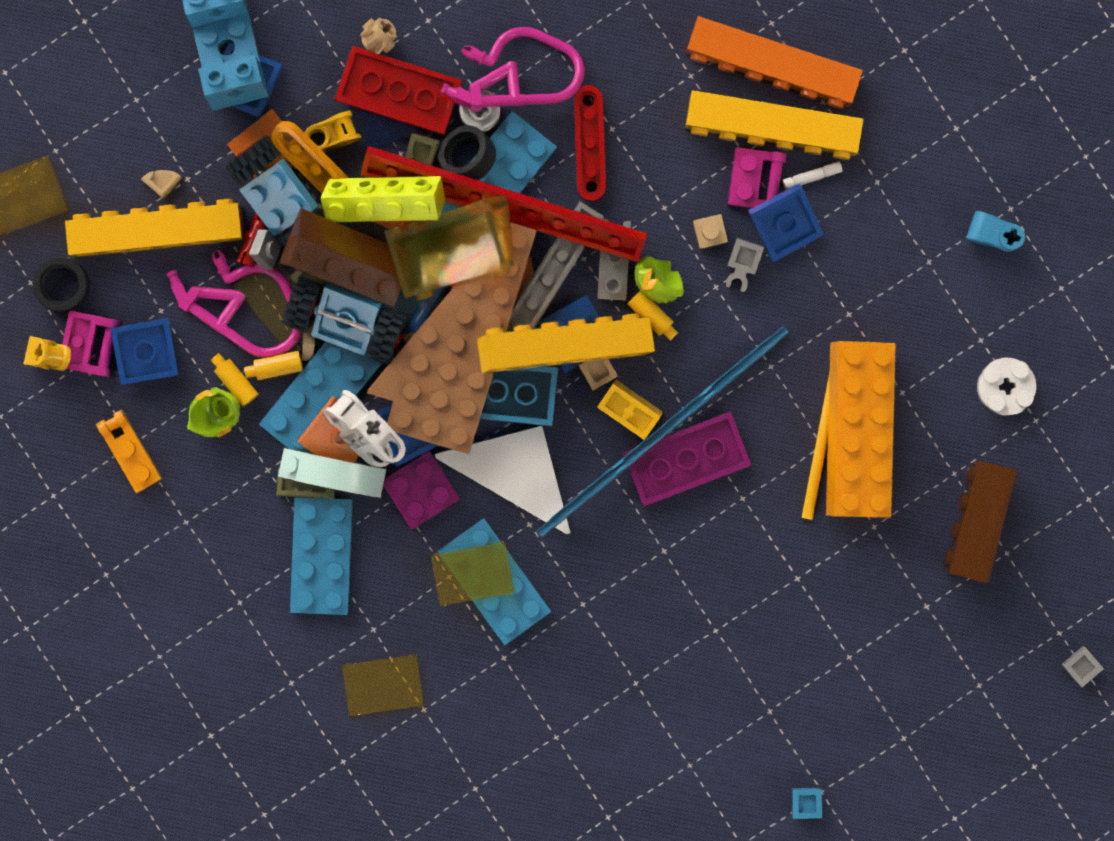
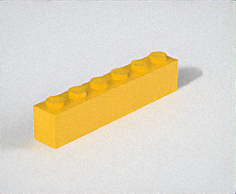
[685,90,863,160]
[65,199,245,257]
[477,313,655,373]

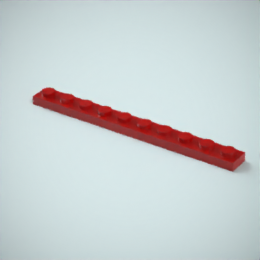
[360,146,647,262]

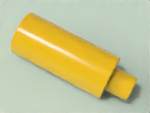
[627,291,678,341]
[244,351,303,381]
[211,353,259,407]

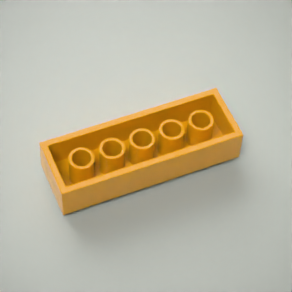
[826,341,896,518]

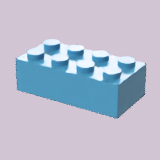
[480,366,558,426]

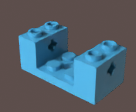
[182,0,269,111]

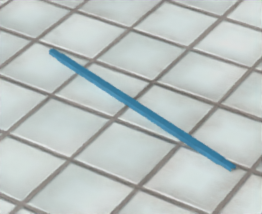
[537,326,789,537]

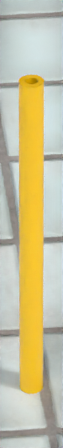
[801,372,830,520]

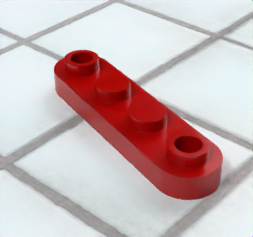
[574,85,606,201]

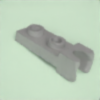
[597,219,631,300]

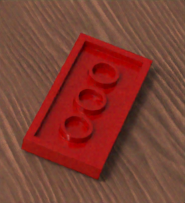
[334,45,463,136]

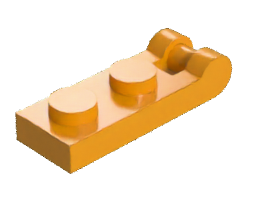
[96,409,163,493]

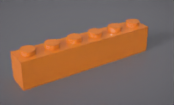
[686,16,863,109]

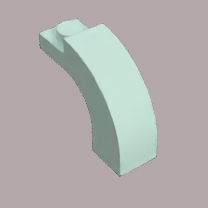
[278,448,386,498]

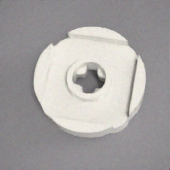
[977,358,1036,415]

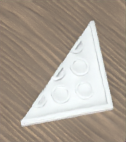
[435,426,570,534]

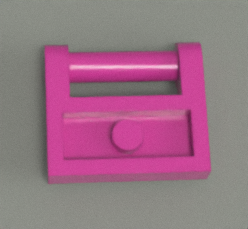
[727,147,787,209]
[62,310,122,378]

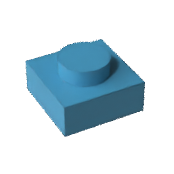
[792,788,822,819]

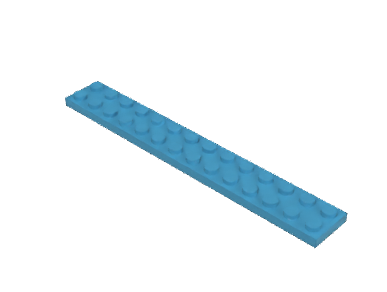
[259,111,557,454]

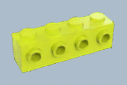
[321,176,446,222]

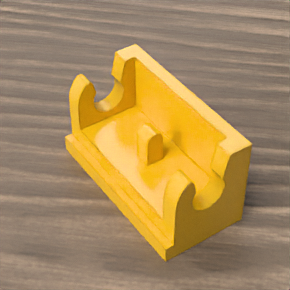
[597,380,663,440]

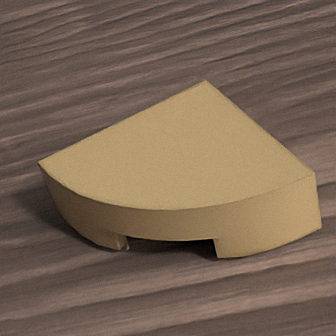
[141,170,182,199]
[302,320,315,361]

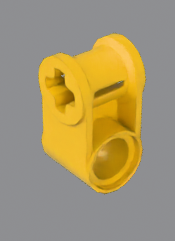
[305,111,362,152]
[23,336,71,371]

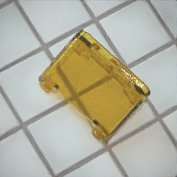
[384,194,514,301]

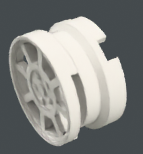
[459,90,500,132]

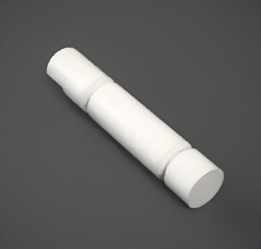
[782,161,843,190]

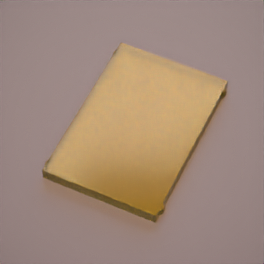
[234,257,296,344]
[431,541,514,606]
[342,654,424,717]

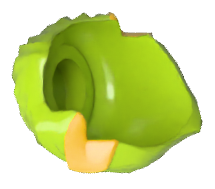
[635,256,684,304]
[187,387,240,437]

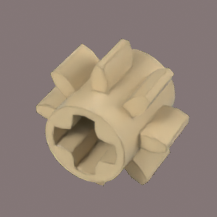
[360,17,397,54]

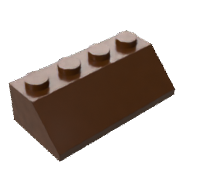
[279,208,406,307]
[943,461,1018,583]

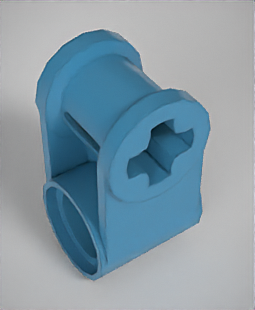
[966,211,1025,252]

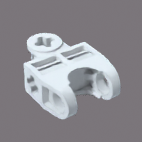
[324,390,405,468]

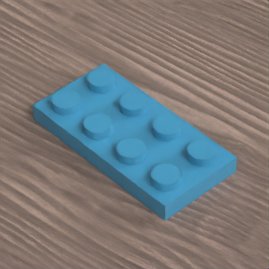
[290,497,353,615]
[437,518,551,646]

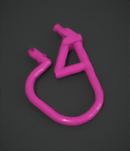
[440,27,585,112]
[166,250,302,358]

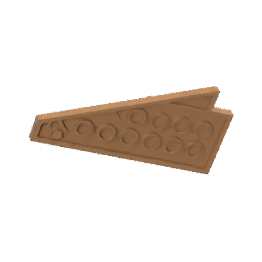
[367,222,537,454]

